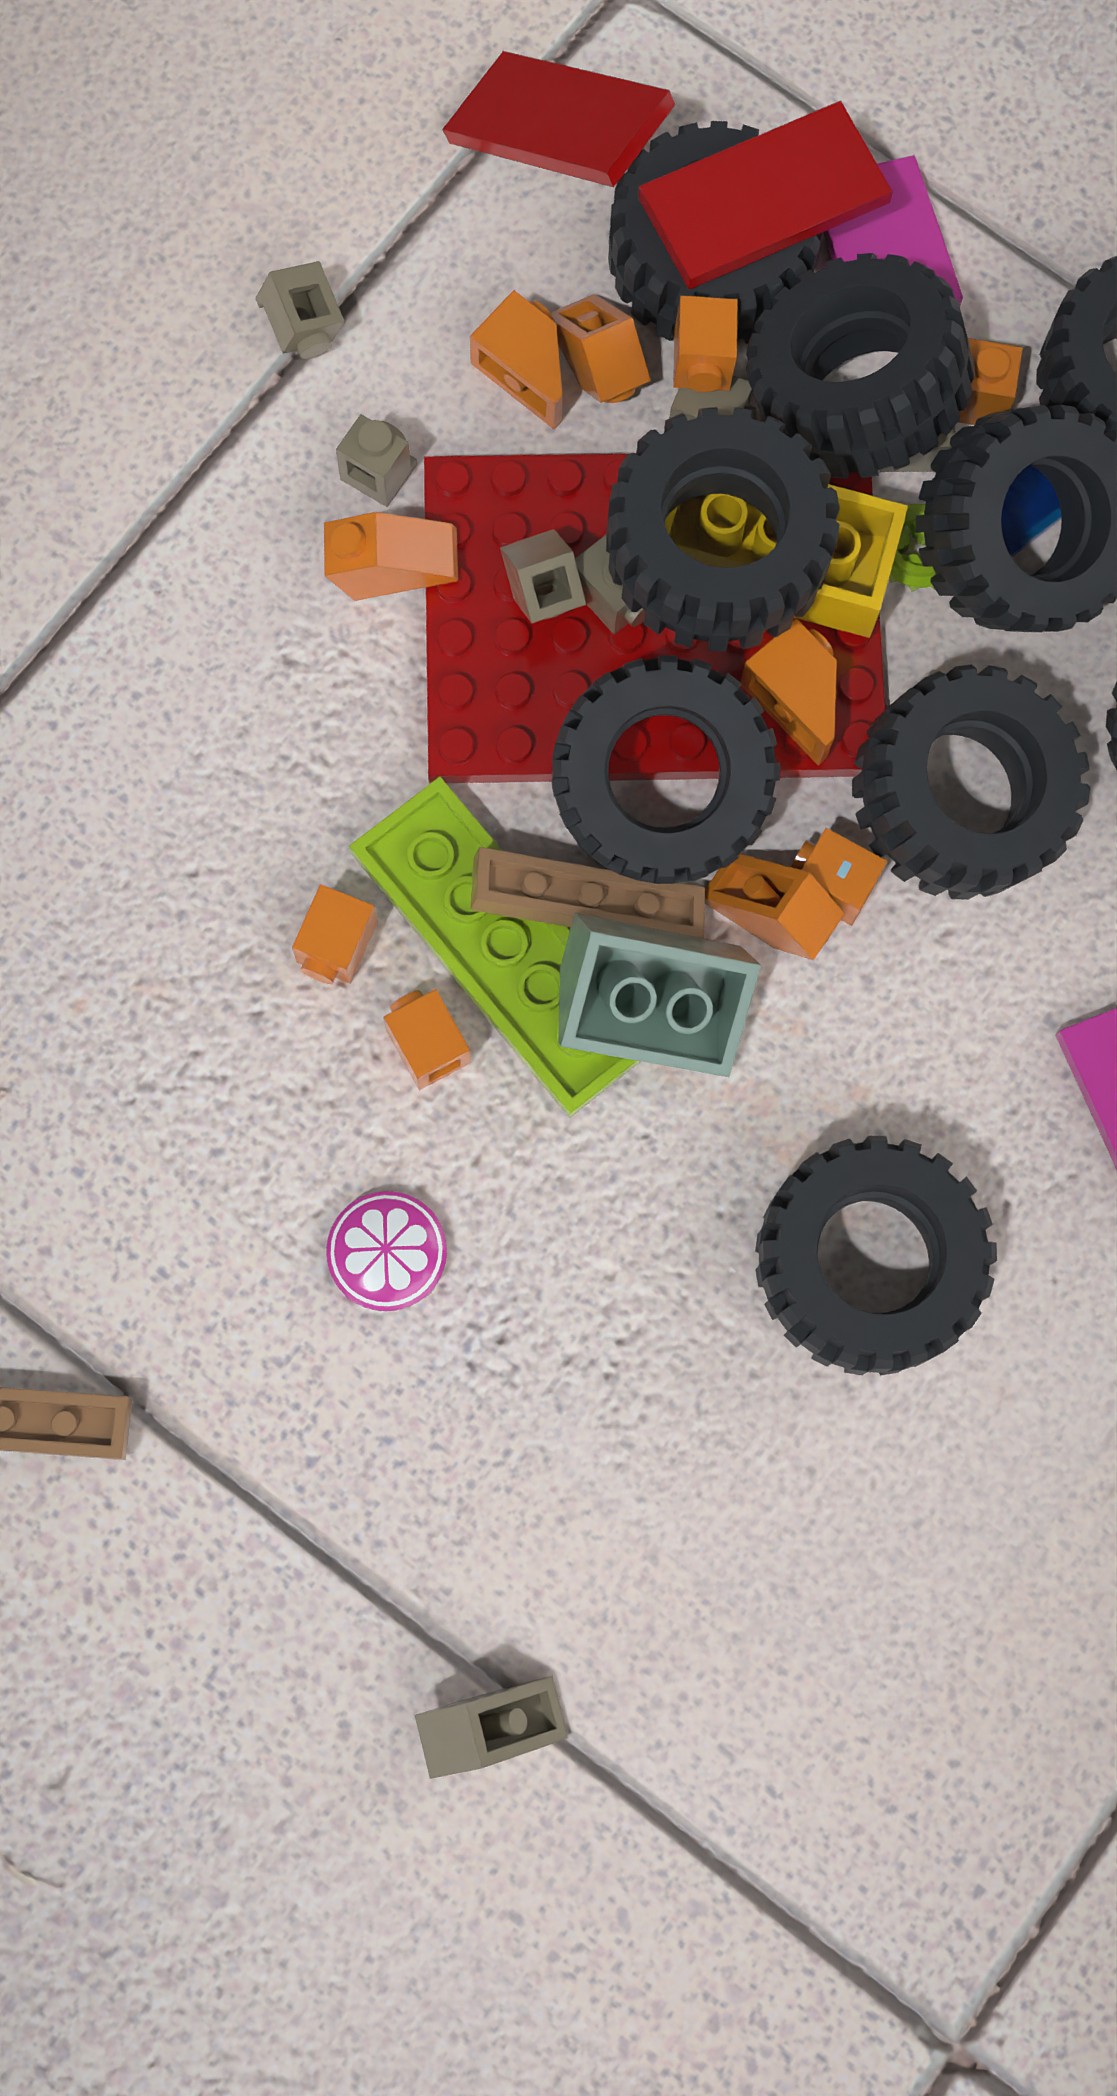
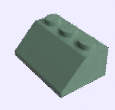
[558,913,761,1077]

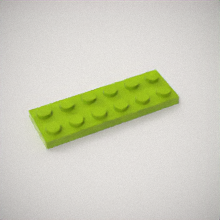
[349,777,641,1118]

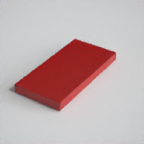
[442,51,675,188]
[638,100,893,290]

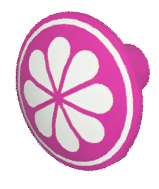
[326,1191,447,1311]

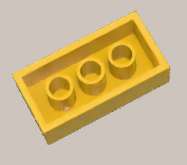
[665,484,908,638]

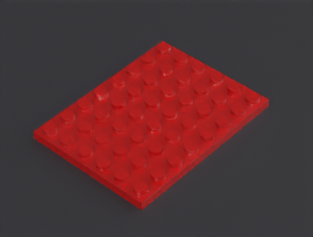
[424,454,885,784]

